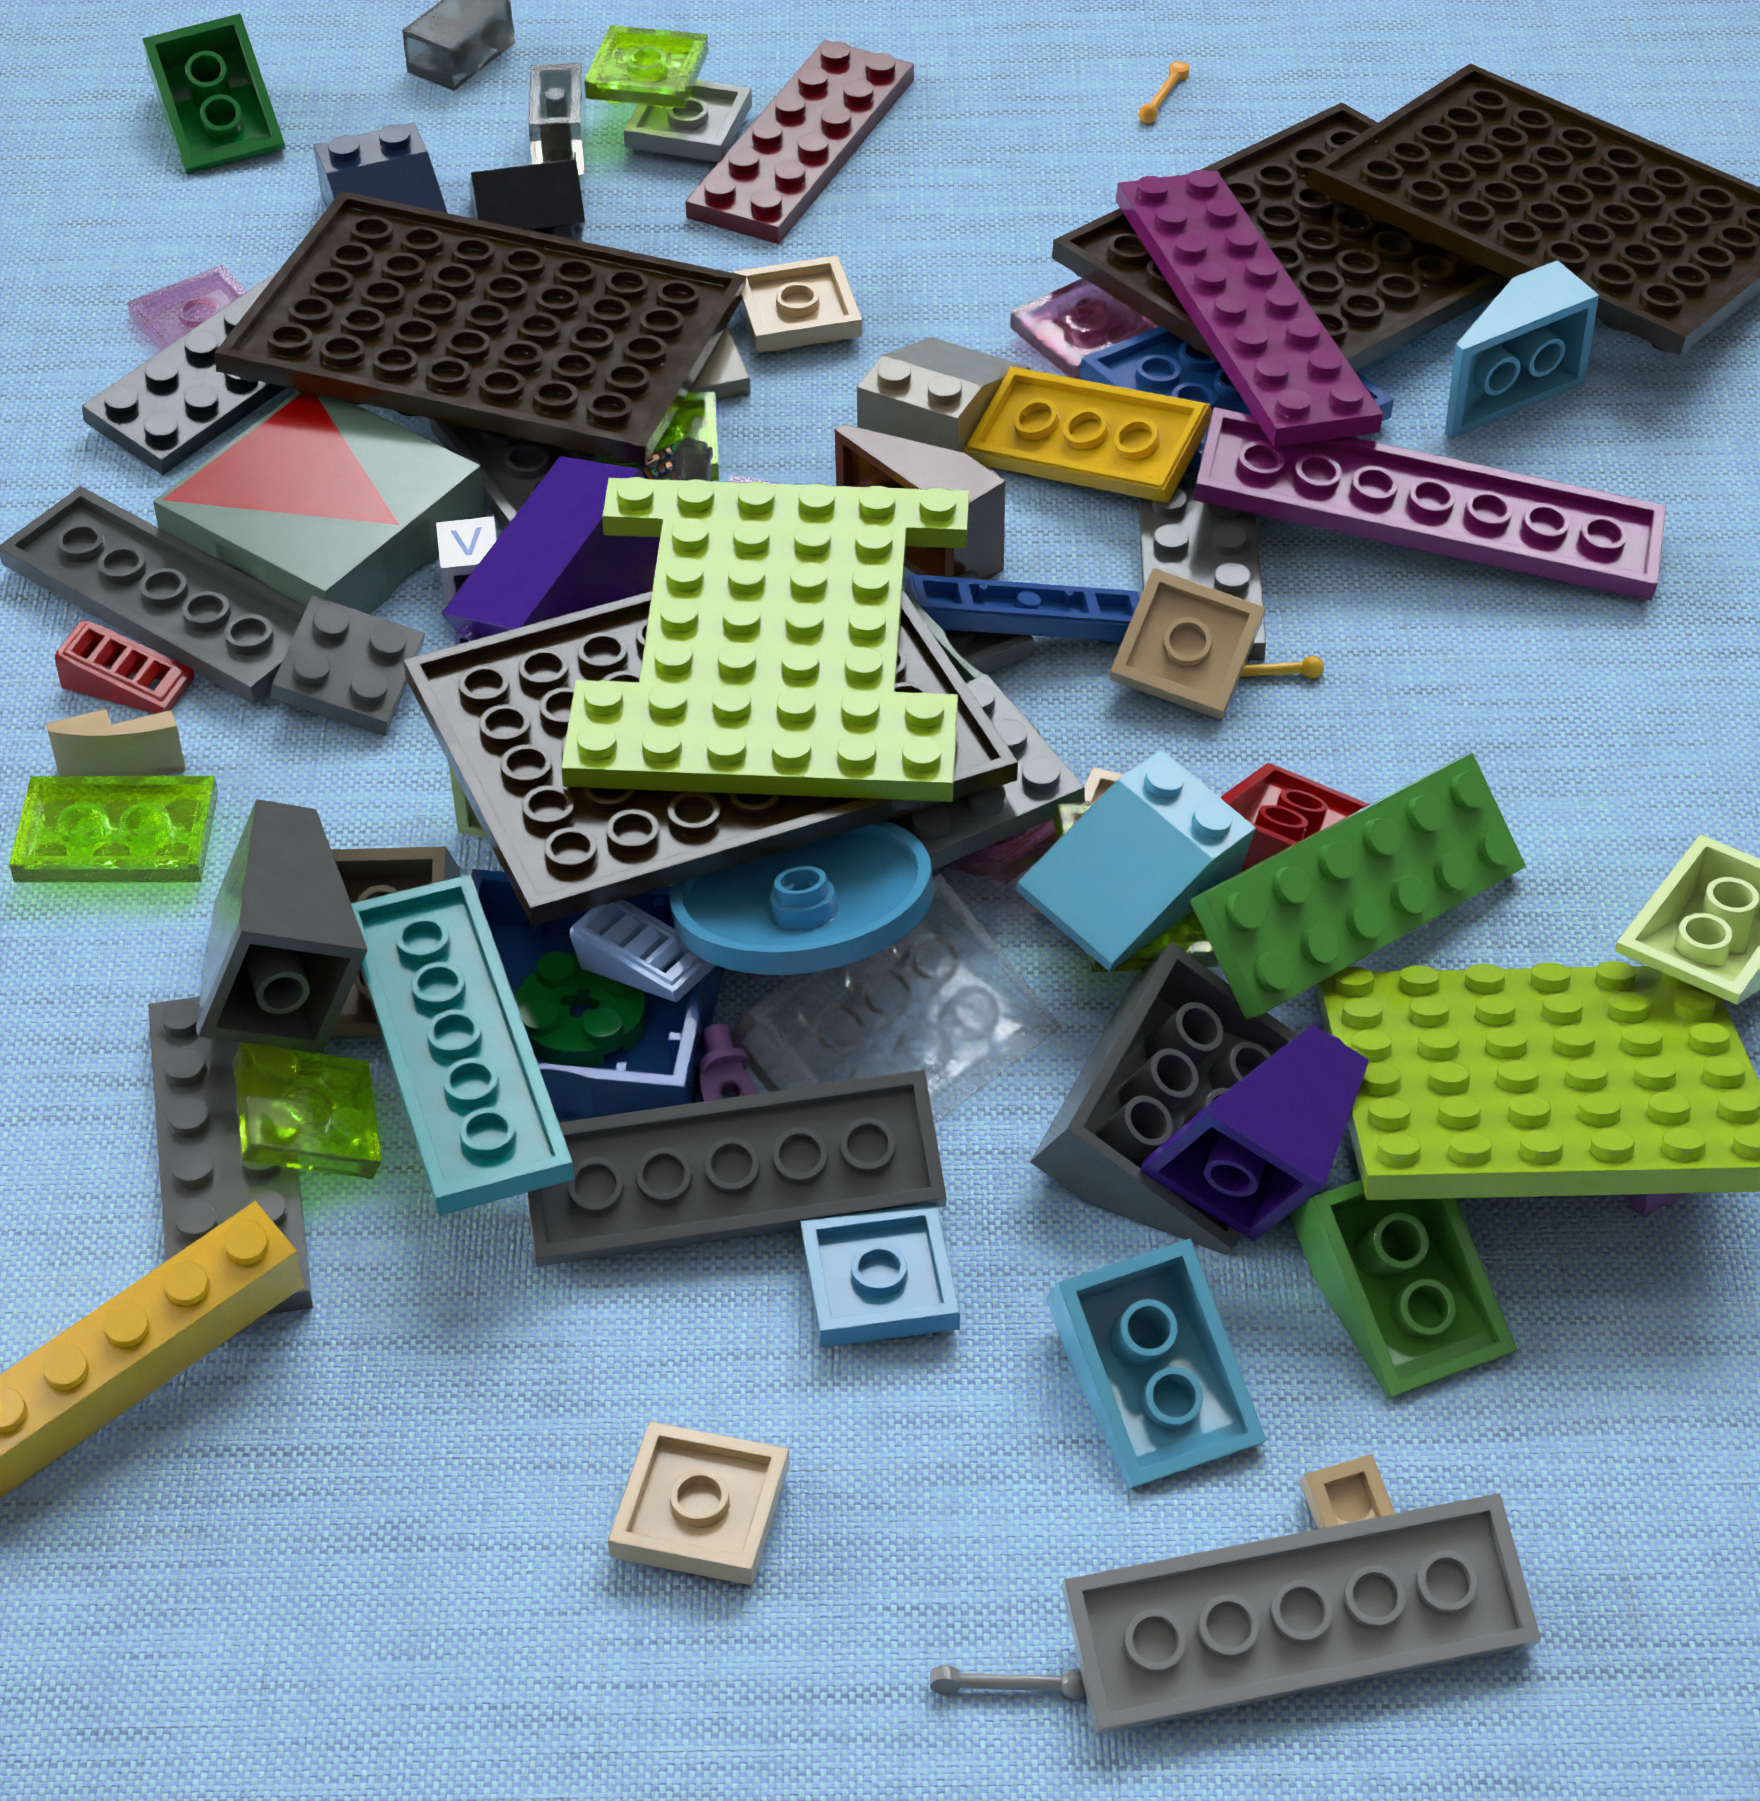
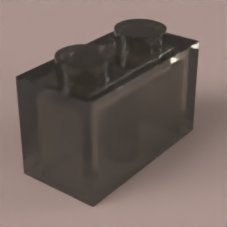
[402,0,515,91]
[528,63,586,175]

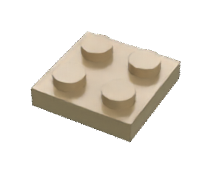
[734,255,862,353]
[1110,568,1266,720]
[608,1421,790,1586]

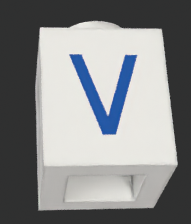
[436,516,497,606]

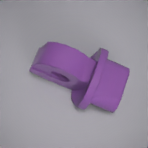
[698,1024,756,1102]

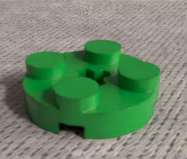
[515,951,647,1068]

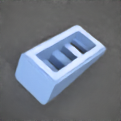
[570,900,716,1002]

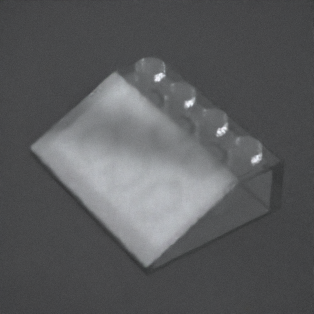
[731,874,1062,1125]

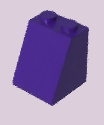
[1140,1024,1369,1241]

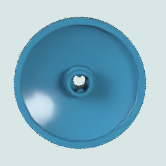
[670,820,934,975]

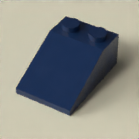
[313,123,448,213]

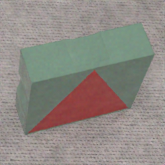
[153,392,487,614]

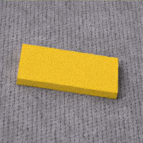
[963,366,1213,503]

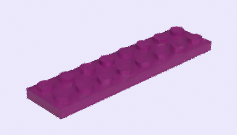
[1116,170,1383,447]
[1193,407,1666,601]

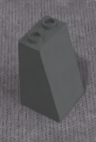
[196,799,368,1053]

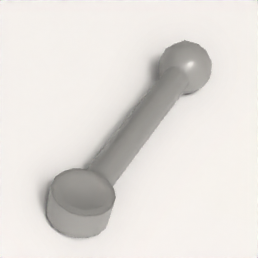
[930,1665,1086,1699]

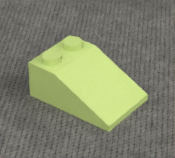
[1615,834,1760,1005]

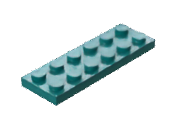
[351,874,575,1216]

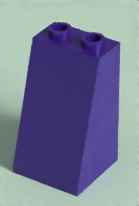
[441,456,660,644]

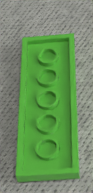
[1189,753,1526,1020]

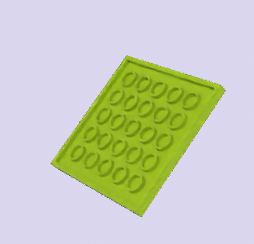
[1316,961,1760,1200]

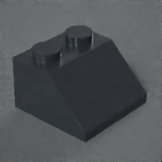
[469,159,585,240]

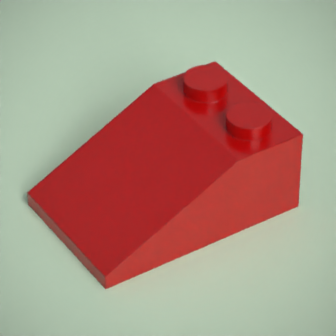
[1220,762,1370,873]

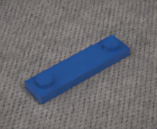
[905,574,1140,644]

